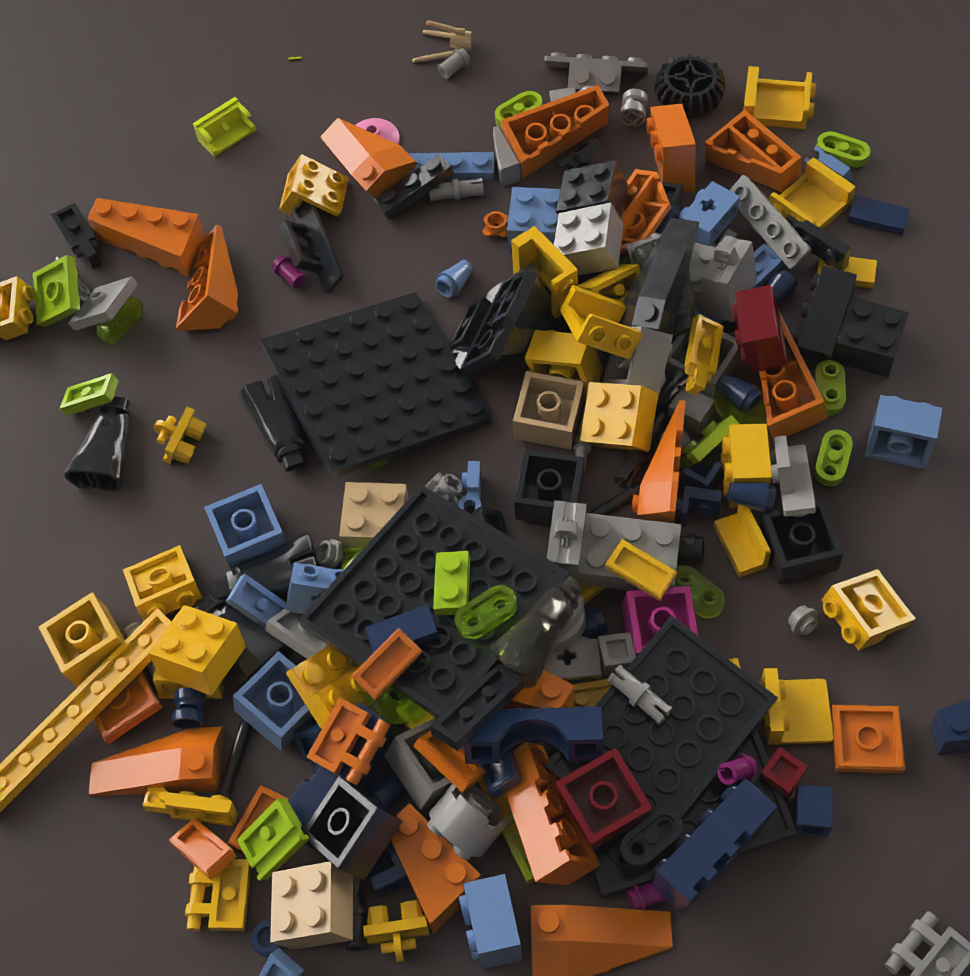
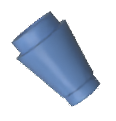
[435,260,473,298]

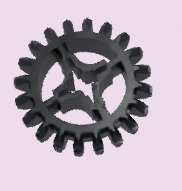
[654,53,726,118]

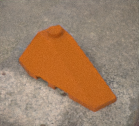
[321,118,418,198]
[176,225,239,331]
[632,400,686,523]
[89,726,223,797]
[531,905,673,976]

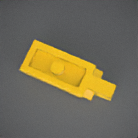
[684,314,724,396]
[142,787,238,826]

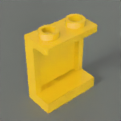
[743,66,816,129]
[769,157,856,229]
[511,226,578,318]
[560,285,642,360]

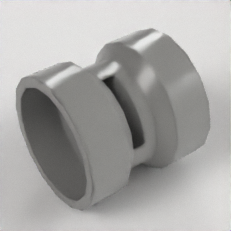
[620,89,649,127]

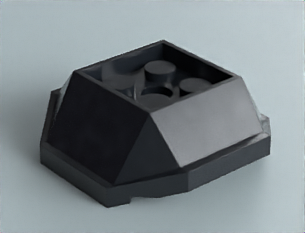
[449,263,551,376]

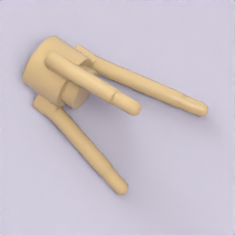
[412,20,472,63]

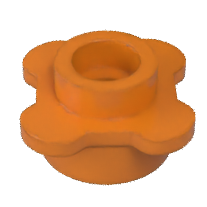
[482,211,509,238]

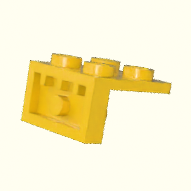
[279,154,349,217]
[760,668,834,745]

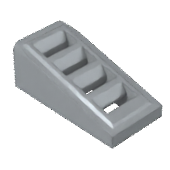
[493,126,521,186]

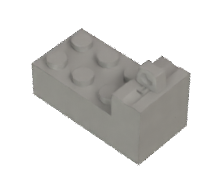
[631,232,757,322]
[547,500,681,591]

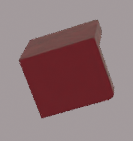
[759,747,808,803]

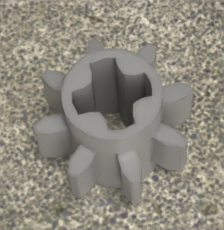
[425,472,464,505]

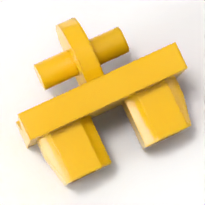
[153,406,207,464]
[363,900,430,962]

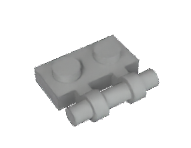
[884,911,970,976]

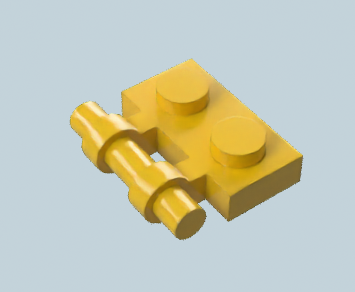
[185,859,251,931]

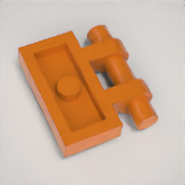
[306,697,390,786]

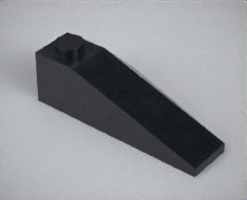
[619,218,700,335]

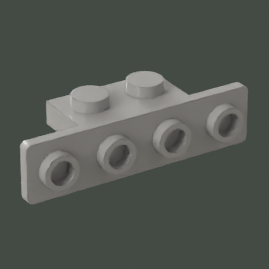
[544,52,648,94]
[730,175,811,269]
[769,435,816,517]

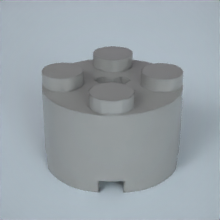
[427,784,509,860]

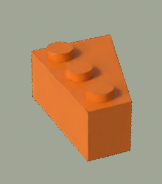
[646,104,696,193]
[704,110,801,192]
[391,803,481,934]

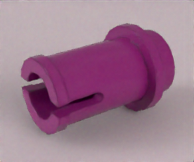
[272,255,306,289]
[717,753,757,785]
[627,882,666,911]

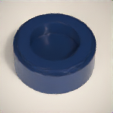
[251,920,285,958]

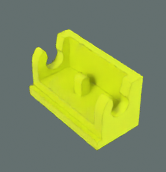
[193,97,256,157]

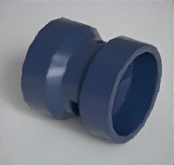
[171,688,207,729]

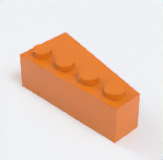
[501,85,609,180]
[87,198,205,277]

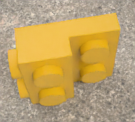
[0,276,35,341]
[123,545,202,622]
[821,569,915,651]
[286,646,374,729]

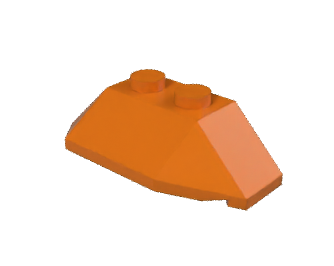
[620,169,671,256]

